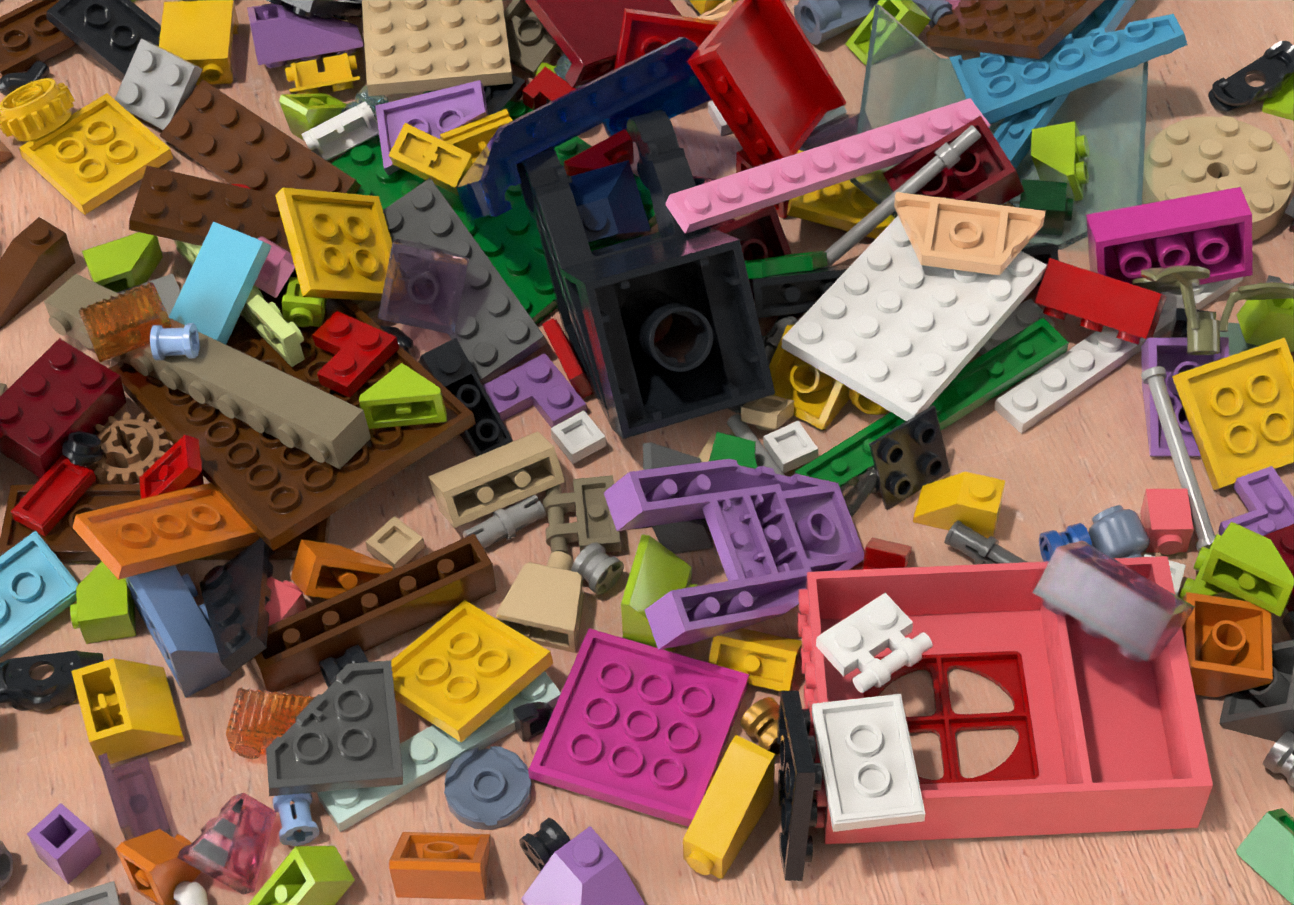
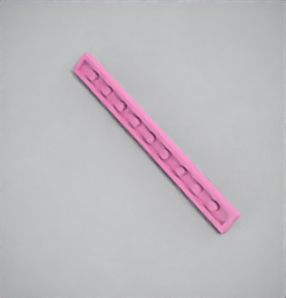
[665,98,990,234]

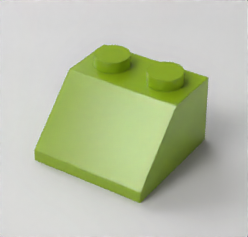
[621,534,698,653]

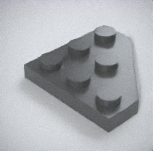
[266,660,403,796]

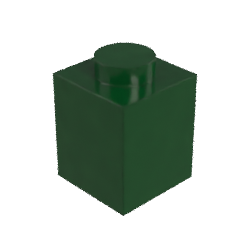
[1019,179,1074,236]

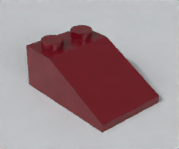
[882,116,1025,205]

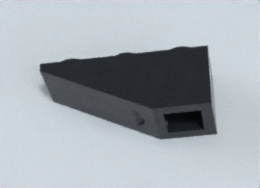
[418,338,513,457]

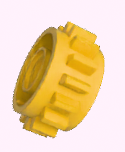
[0,78,75,141]

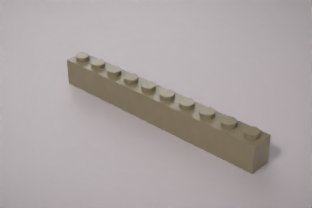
[44,274,371,469]

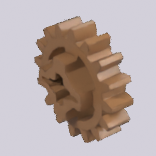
[86,412,171,484]

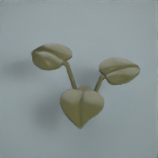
[1132,265,1294,355]

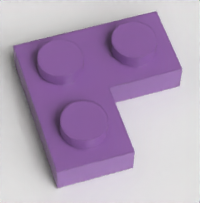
[483,353,587,428]
[1218,466,1294,536]

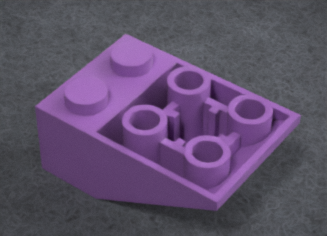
[247,3,364,68]

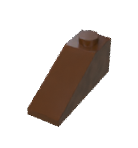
[0,217,76,329]

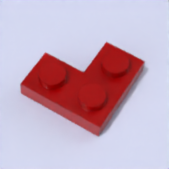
[312,311,399,398]

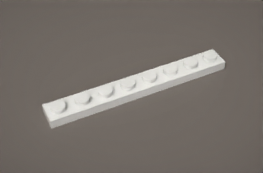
[994,277,1243,434]

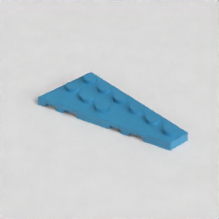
[949,14,1188,124]

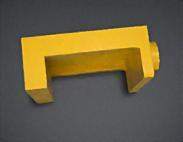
[159,0,239,85]

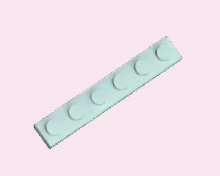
[317,671,561,832]

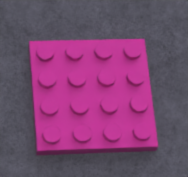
[528,628,749,827]

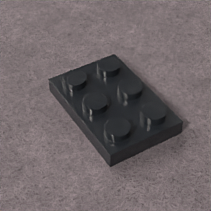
[46,0,161,81]

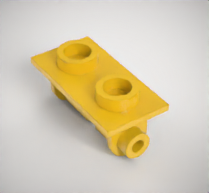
[285,53,360,94]

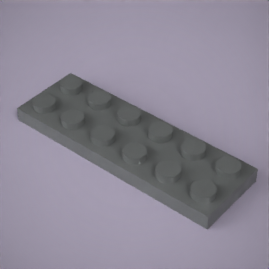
[383,178,548,385]

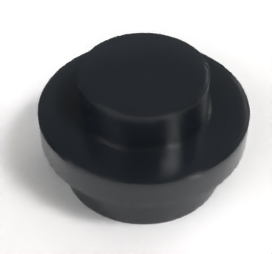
[62,432,103,466]

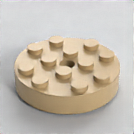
[1139,116,1294,241]

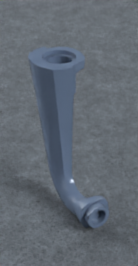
[794,0,953,45]

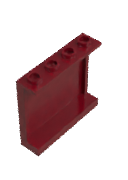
[525,0,682,88]

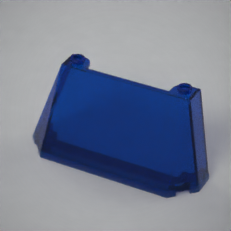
[456,37,712,221]

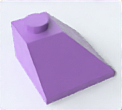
[521,826,645,905]

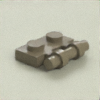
[543,475,621,554]

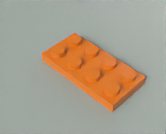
[73,482,259,580]

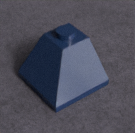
[569,160,651,249]

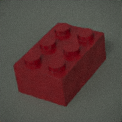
[0,338,127,478]

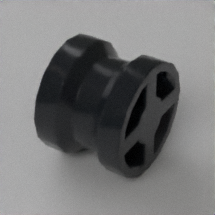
[519,817,570,872]

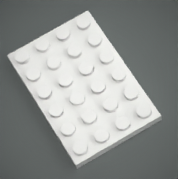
[782,216,1047,421]

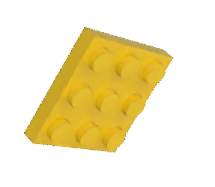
[19,93,173,215]
[275,187,407,302]
[1172,338,1294,490]
[391,600,553,742]

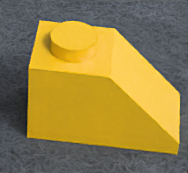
[913,471,1006,538]

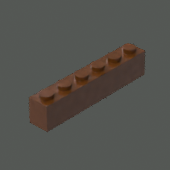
[250,534,496,696]

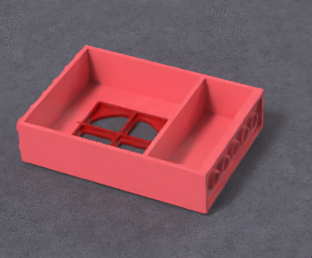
[797,556,1213,844]

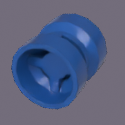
[1039,523,1094,562]

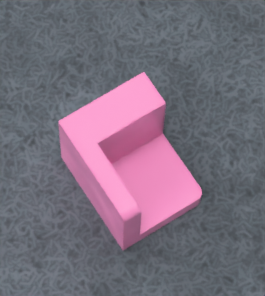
[254,236,295,298]

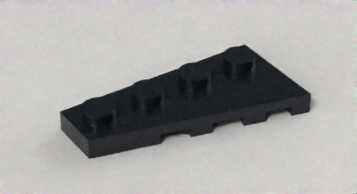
[199,538,275,673]

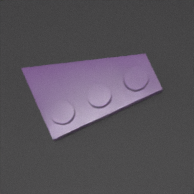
[375,80,488,176]

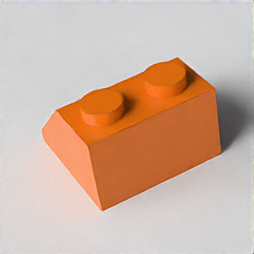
[1178,592,1273,697]

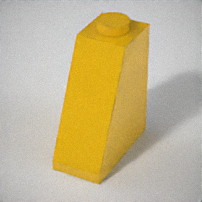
[683,735,775,879]

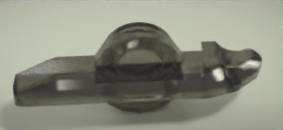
[840,467,878,518]

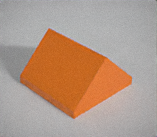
[389,832,490,900]

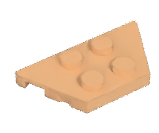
[894,192,1045,275]

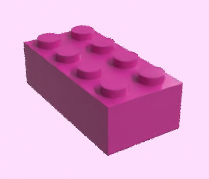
[1086,187,1253,285]

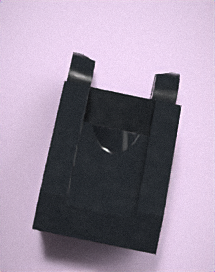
[514,109,775,439]

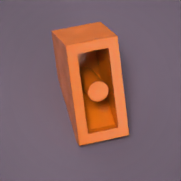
[291,539,393,599]
[115,829,202,905]

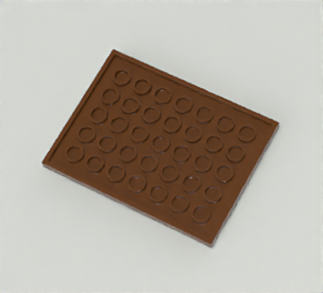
[109,269,476,551]

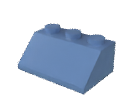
[125,565,231,698]

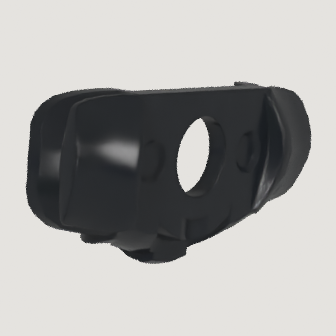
[1208,41,1294,112]
[0,650,104,711]

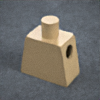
[496,551,584,653]

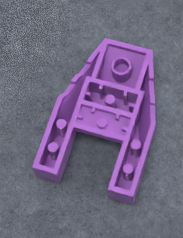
[604,459,864,650]

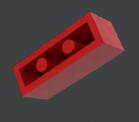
[1034,258,1167,345]

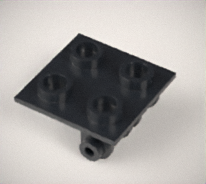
[866,405,950,510]

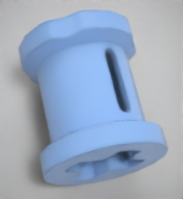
[150,323,199,361]
[272,793,319,846]

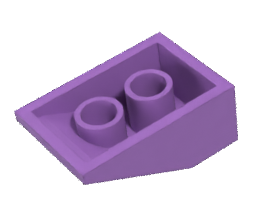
[1141,337,1229,457]

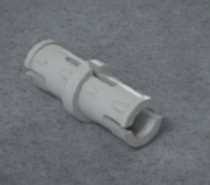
[463,495,546,549]

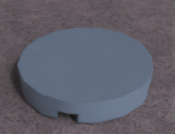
[444,746,532,830]

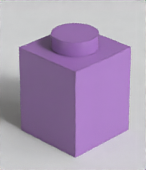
[27,803,102,884]

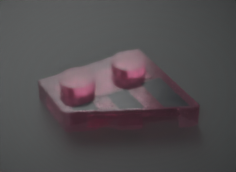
[177,793,277,895]

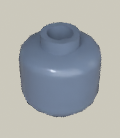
[1088,505,1150,559]

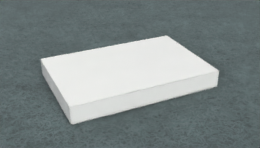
[811,694,926,832]

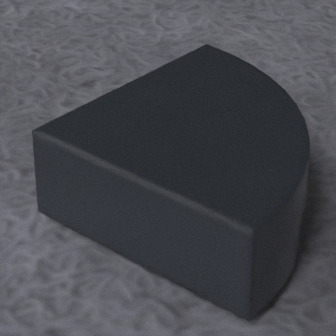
[513,702,554,742]

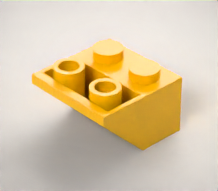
[71,658,184,768]

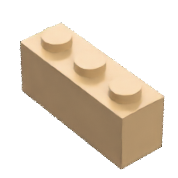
[428,432,565,528]

